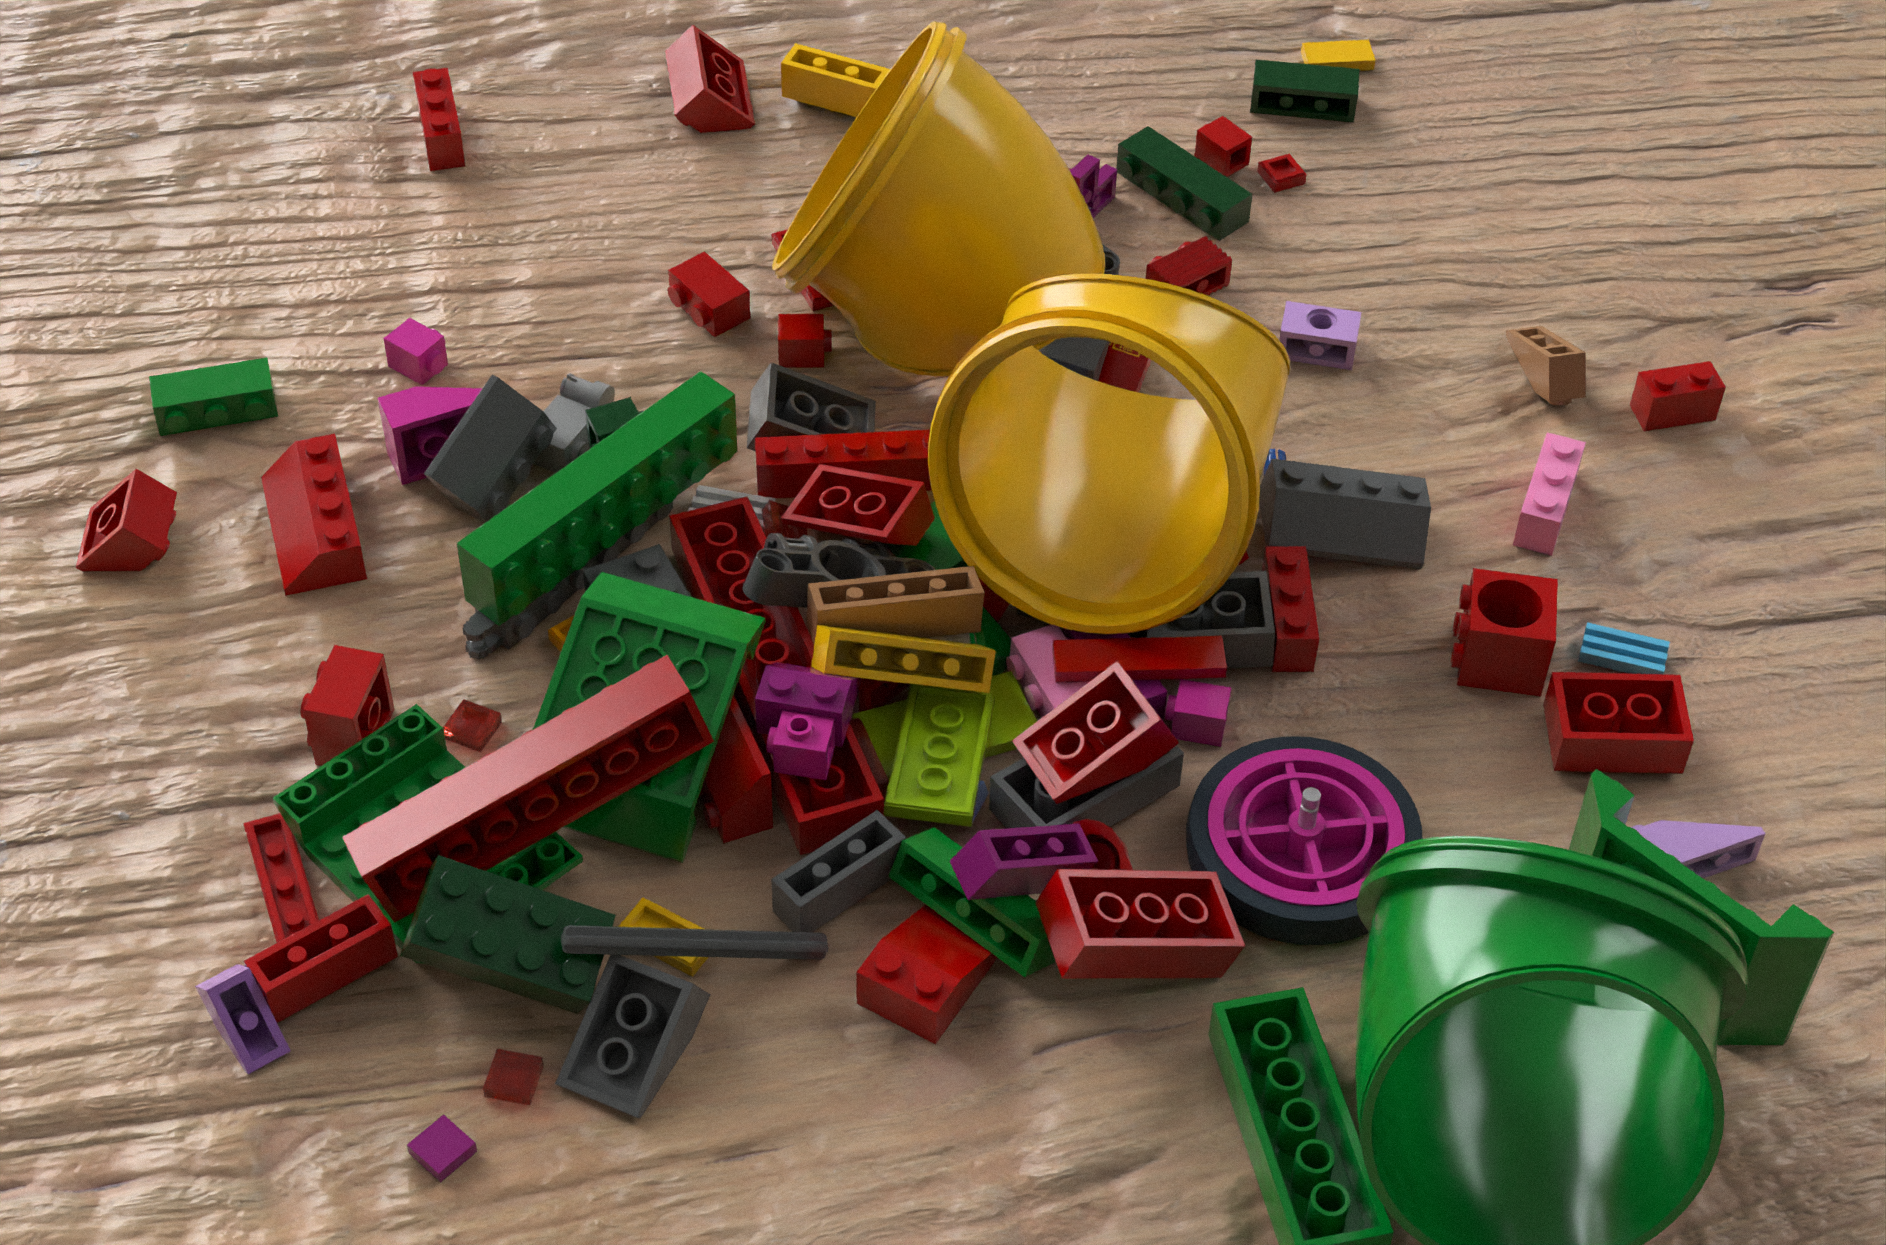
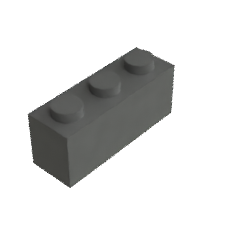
[771,810,906,932]

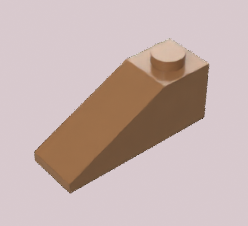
[1506,326,1586,405]

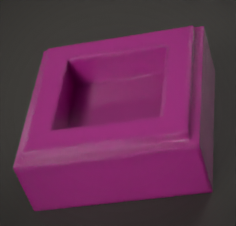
[407,1114,477,1182]

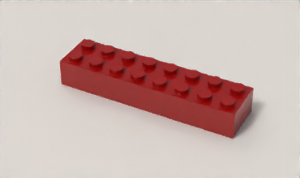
[342,655,714,923]

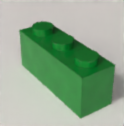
[149,357,278,436]

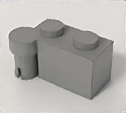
[533,373,615,473]

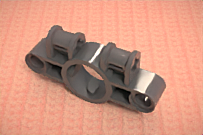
[742,533,935,608]

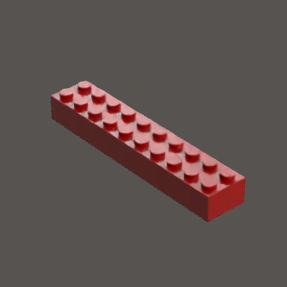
[669,496,884,855]

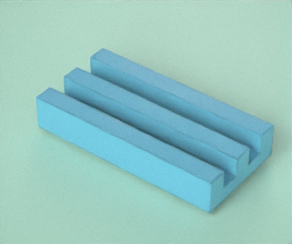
[1578,622,1670,674]

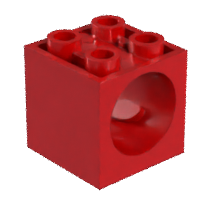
[1451,568,1558,697]

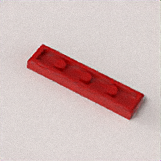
[1052,636,1227,682]
[243,813,319,943]

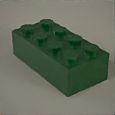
[400,855,616,1014]

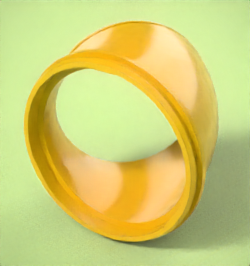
[772,21,1105,376]
[928,274,1290,634]

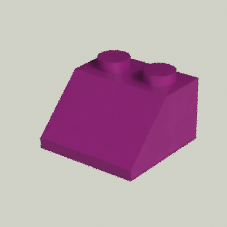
[755,662,861,747]

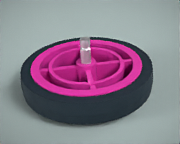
[1186,736,1423,945]

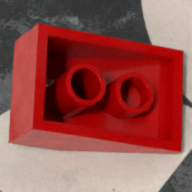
[1012,661,1179,804]
[856,905,998,1045]

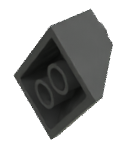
[424,375,557,523]

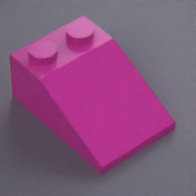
[377,386,482,485]

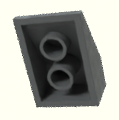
[747,362,876,451]
[1146,571,1275,668]
[555,955,711,1119]

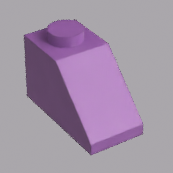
[195,964,291,1074]

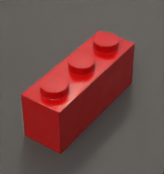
[413,68,466,171]
[1261,546,1320,672]
[244,894,398,1023]

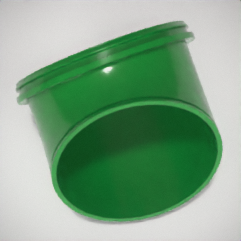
[1355,836,1749,1245]

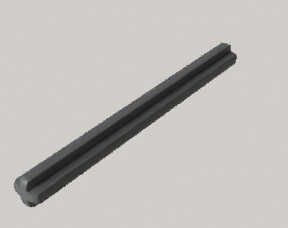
[561,925,829,960]

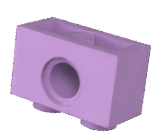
[1279,301,1361,370]

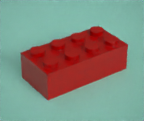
[1035,869,1245,979]

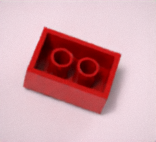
[1543,672,1694,774]

